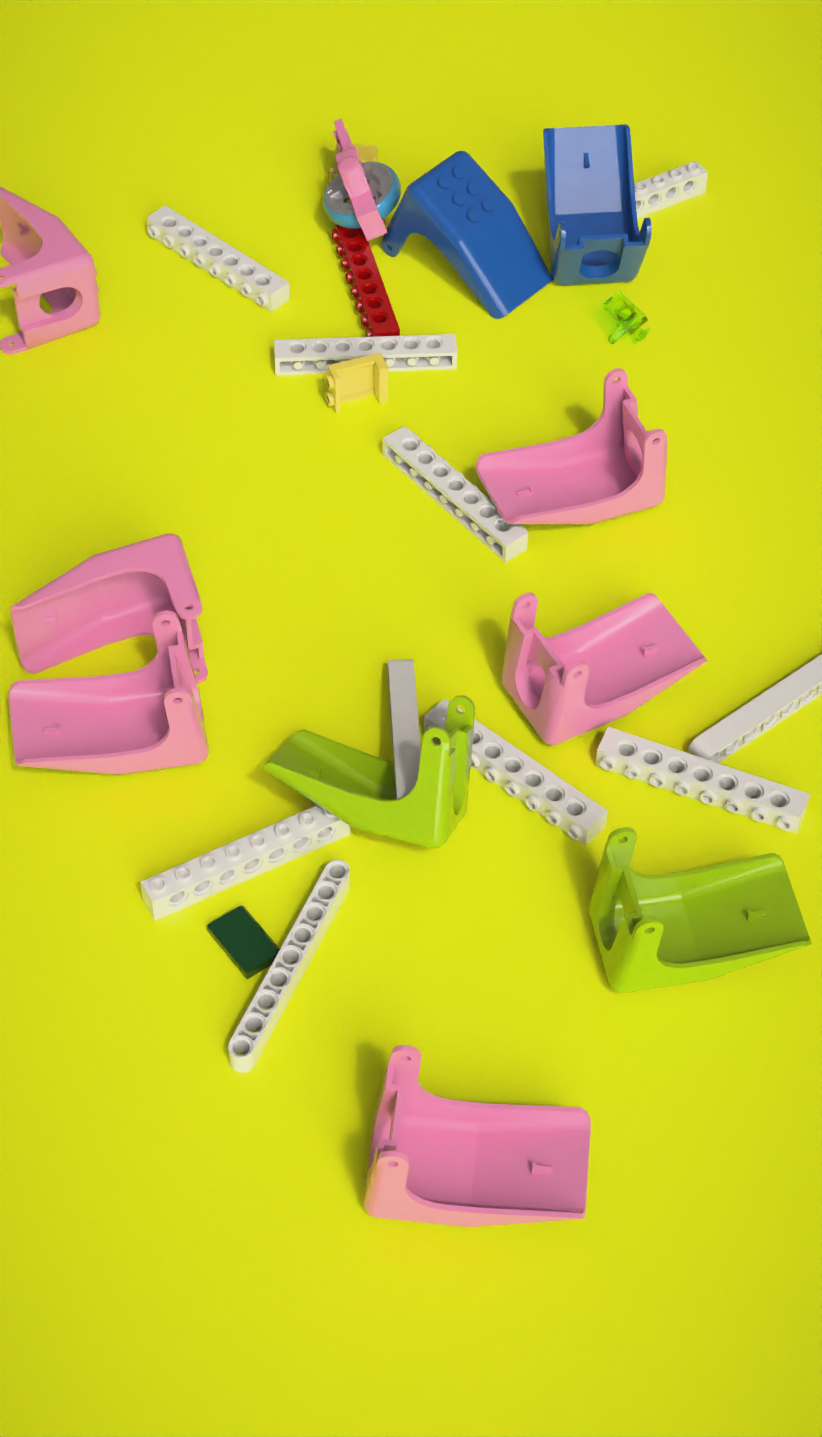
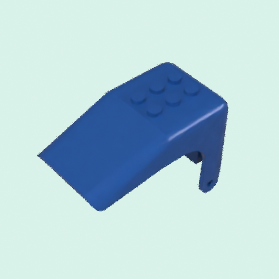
[543,124,652,285]
[381,150,553,319]

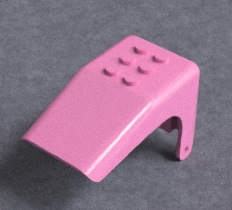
[0,186,100,355]
[476,368,668,525]
[10,534,208,684]
[501,592,708,745]
[8,611,209,775]
[363,1045,591,1227]

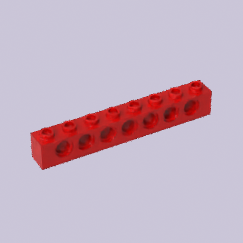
[331,223,400,337]

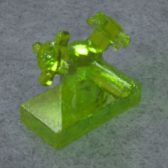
[602,290,650,344]

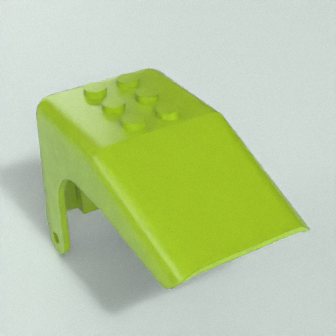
[261,695,475,849]
[589,827,812,993]

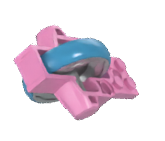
[323,119,401,241]

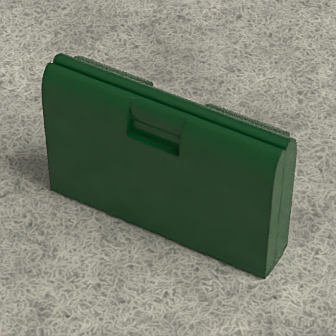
[207,905,280,979]

